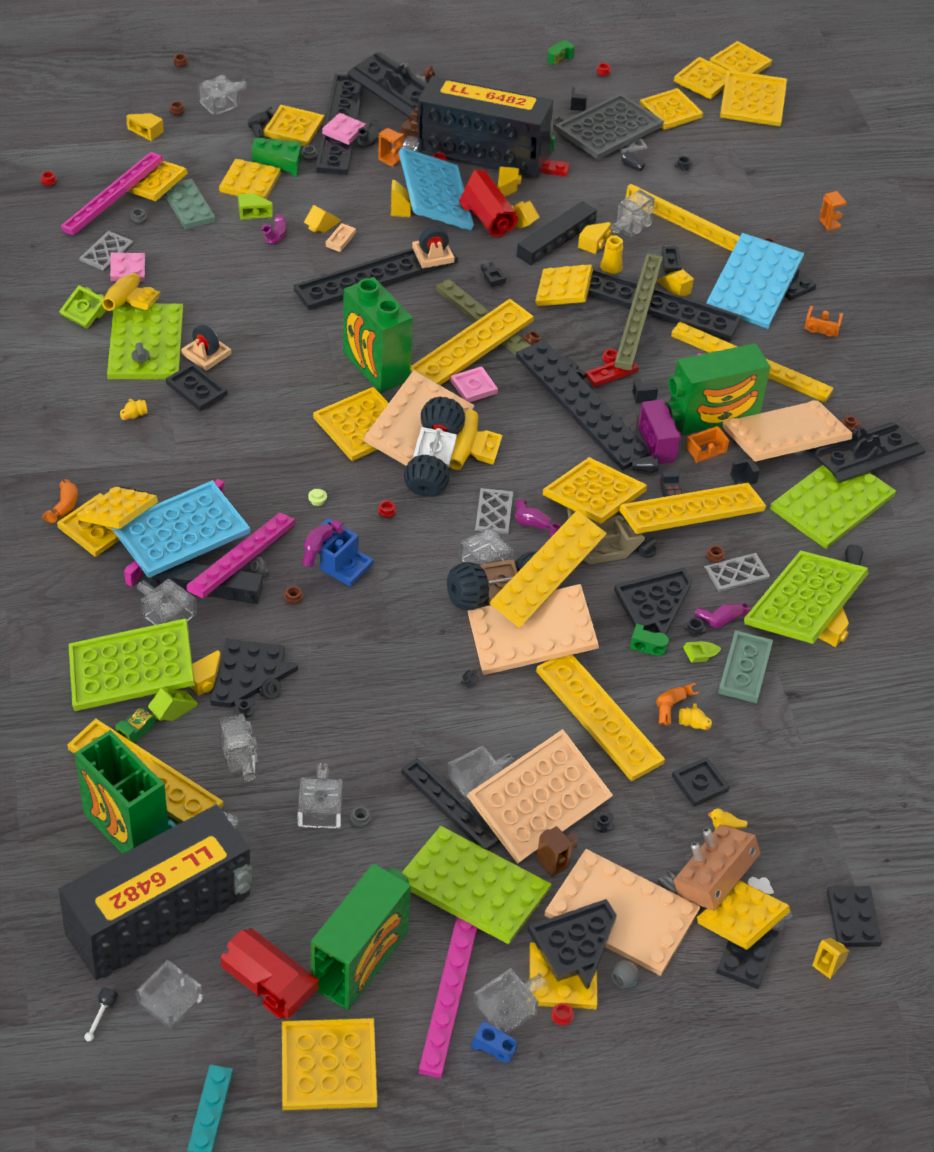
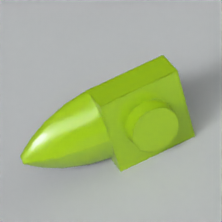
[683,641,721,663]

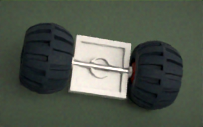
[404,396,465,497]

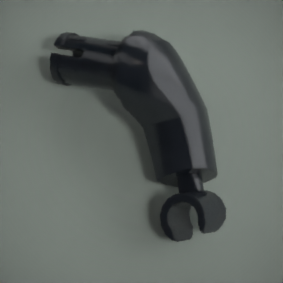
[248,107,275,138]
[357,119,380,147]

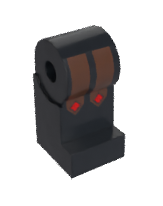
[660,471,682,497]

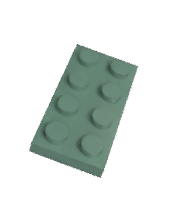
[164,179,215,229]
[718,630,773,703]

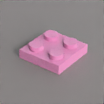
[322,113,366,145]
[110,253,145,282]
[450,366,498,402]

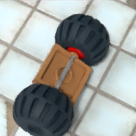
[447,551,537,610]

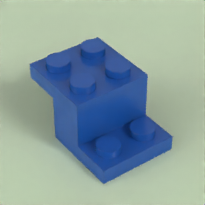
[305,518,374,587]

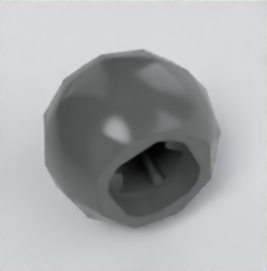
[611,960,639,989]

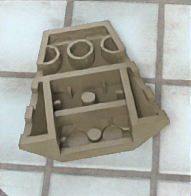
[567,508,645,565]

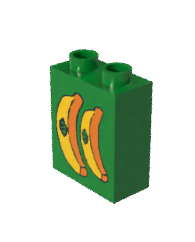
[343,277,413,393]
[665,343,771,435]
[74,730,169,854]
[311,864,411,1011]

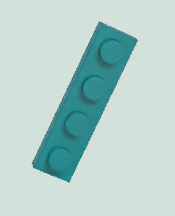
[187,1065,233,1152]

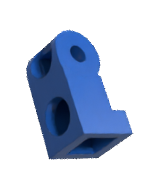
[470,1021,518,1063]

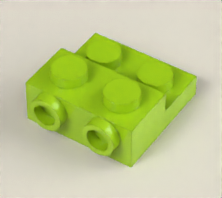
[59,285,106,329]

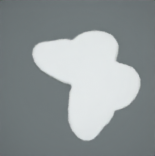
[748,877,774,894]

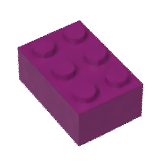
[638,399,681,464]

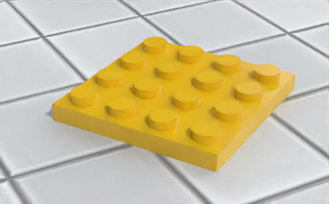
[720,70,787,126]
[313,387,389,461]
[543,457,647,524]
[282,1018,377,1110]

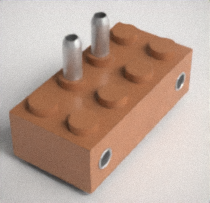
[673,824,761,911]

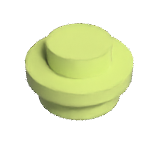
[308,489,327,506]

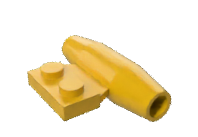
[102,273,160,311]
[449,410,503,470]

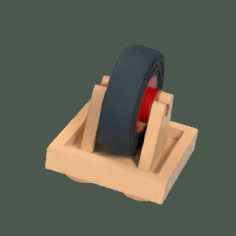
[412,226,454,268]
[181,324,231,371]

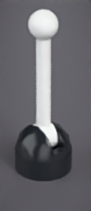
[85,988,119,1042]

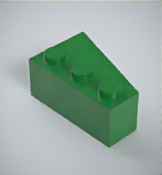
[252,138,302,177]

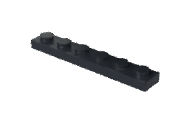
[401,758,501,851]

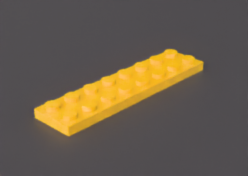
[411,299,534,385]
[619,483,766,534]
[490,510,607,628]
[536,655,665,782]
[68,719,223,823]

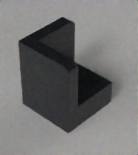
[570,87,587,111]
[632,378,658,404]
[730,458,760,485]

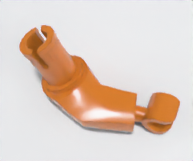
[42,479,78,523]
[656,683,699,725]

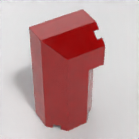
[459,170,519,237]
[220,928,319,1019]

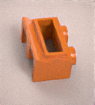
[378,128,404,167]
[819,191,847,231]
[804,306,843,337]
[686,426,729,463]

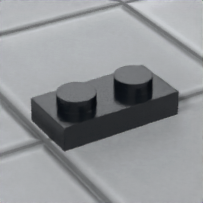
[661,246,682,273]

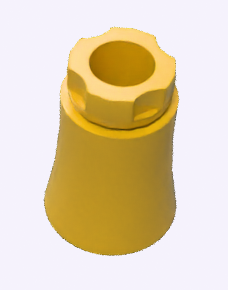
[600,235,623,274]

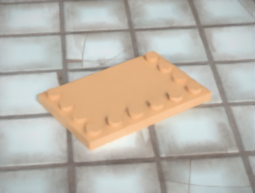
[363,370,475,466]
[723,400,852,461]
[468,584,599,675]
[467,729,613,864]
[544,849,700,976]

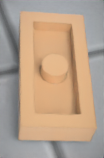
[326,223,356,252]

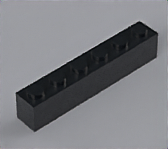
[516,201,597,265]
[143,562,263,604]

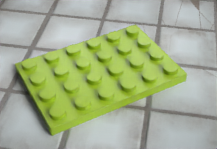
[107,303,183,379]
[770,465,896,549]
[744,550,869,644]
[68,619,195,711]
[402,826,552,944]

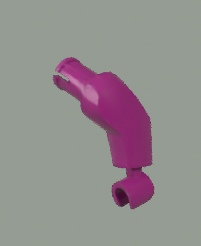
[261,215,287,244]
[515,499,560,537]
[302,519,344,567]
[694,602,752,628]

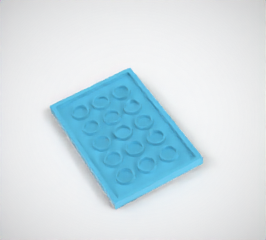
[399,147,474,230]
[706,233,804,329]
[112,480,250,578]

